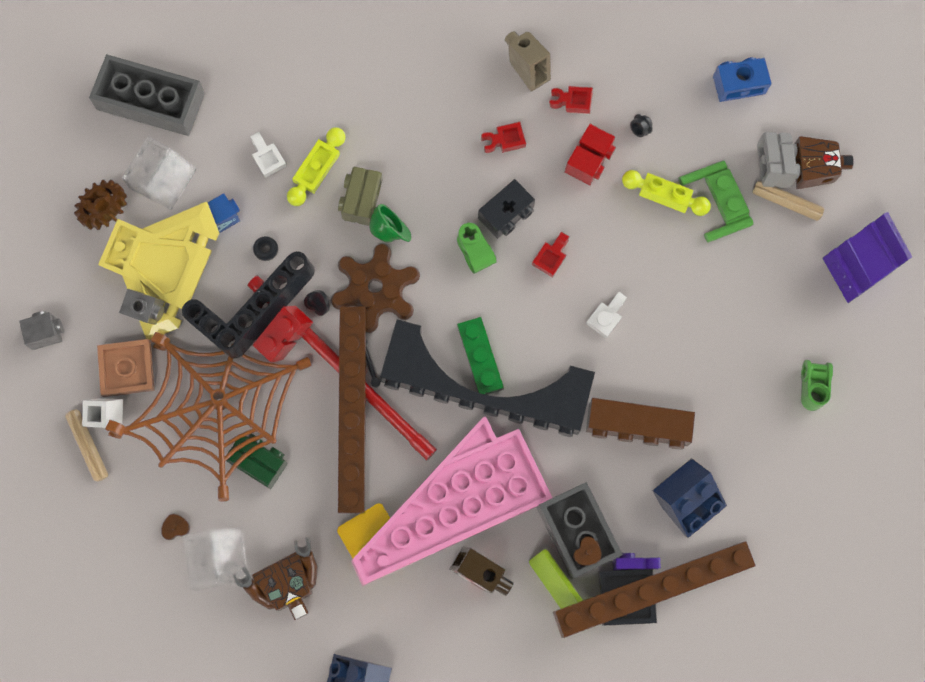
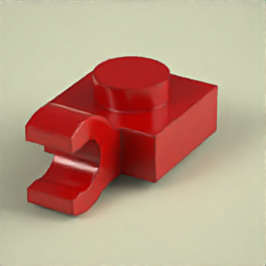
[532,232,570,278]

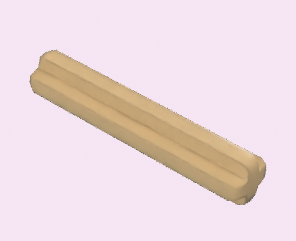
[753,181,824,221]
[65,409,108,482]

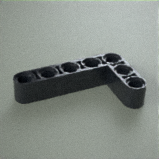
[181,251,315,358]

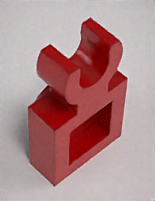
[549,86,593,114]
[481,122,526,153]

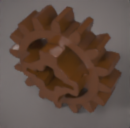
[74,179,128,230]

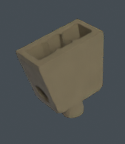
[505,31,551,92]

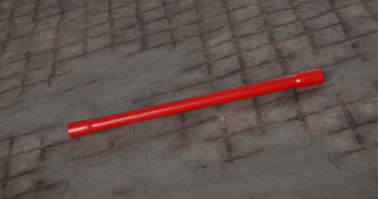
[247,275,437,461]

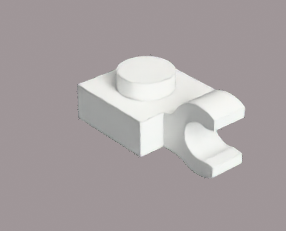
[250,132,287,178]
[586,292,627,338]

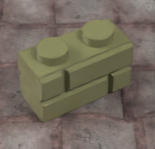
[338,166,382,226]

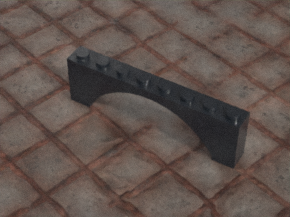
[380,319,595,437]

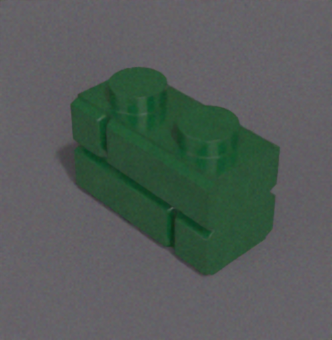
[226,433,288,490]

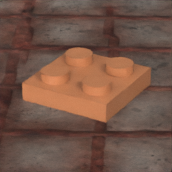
[97,339,155,397]

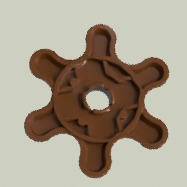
[331,244,420,333]

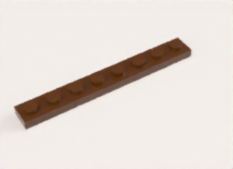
[338,306,366,514]
[553,541,756,638]

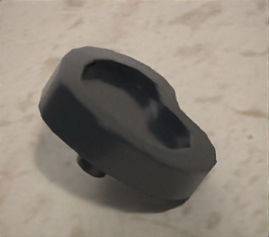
[304,290,330,316]

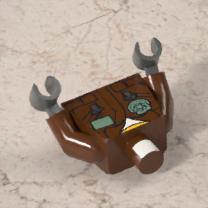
[233,537,318,620]

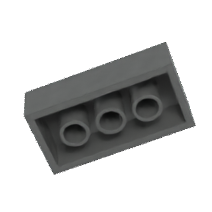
[89,54,205,136]

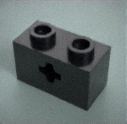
[478,179,535,239]

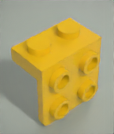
[337,503,390,559]

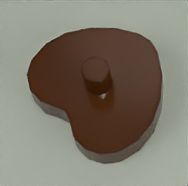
[161,514,190,540]
[574,537,601,566]

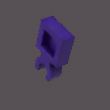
[612,553,661,570]

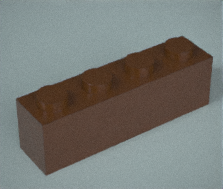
[586,398,695,449]

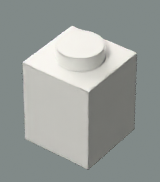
[82,398,123,428]

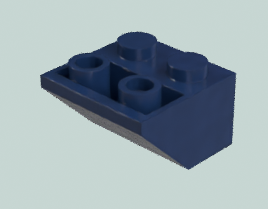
[652,458,727,538]
[327,654,392,682]

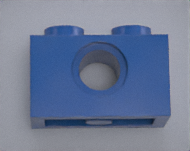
[713,57,772,102]

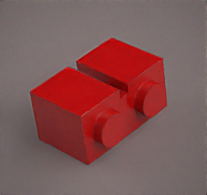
[564,123,616,186]
[253,305,314,362]

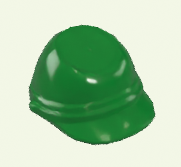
[369,204,412,242]

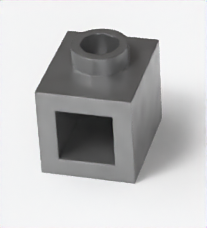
[119,289,165,325]
[19,311,64,350]

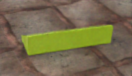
[529,549,583,609]

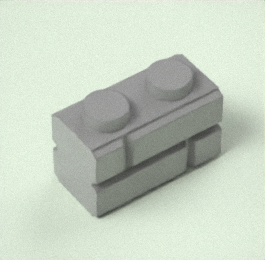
[757,132,800,188]

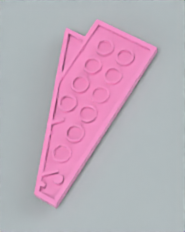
[351,417,552,586]

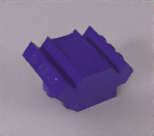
[822,212,912,303]

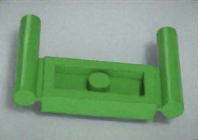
[678,160,754,243]

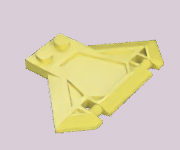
[98,202,219,340]

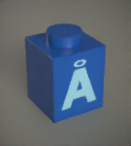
[208,193,240,233]

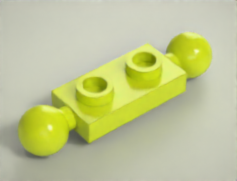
[287,127,346,206]
[622,170,711,216]

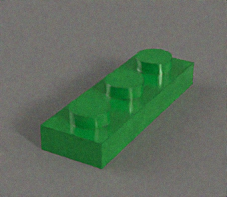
[457,317,504,395]

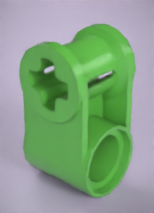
[457,223,497,274]
[801,360,833,411]

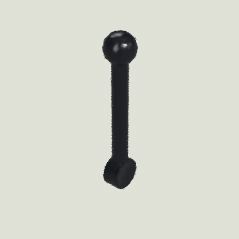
[366,339,381,388]

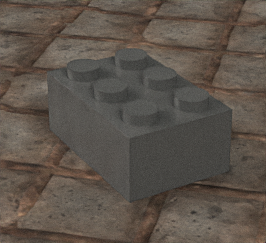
[537,482,623,580]

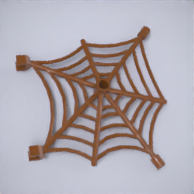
[105,332,312,502]

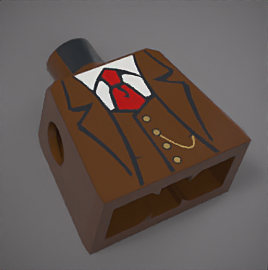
[794,136,854,189]

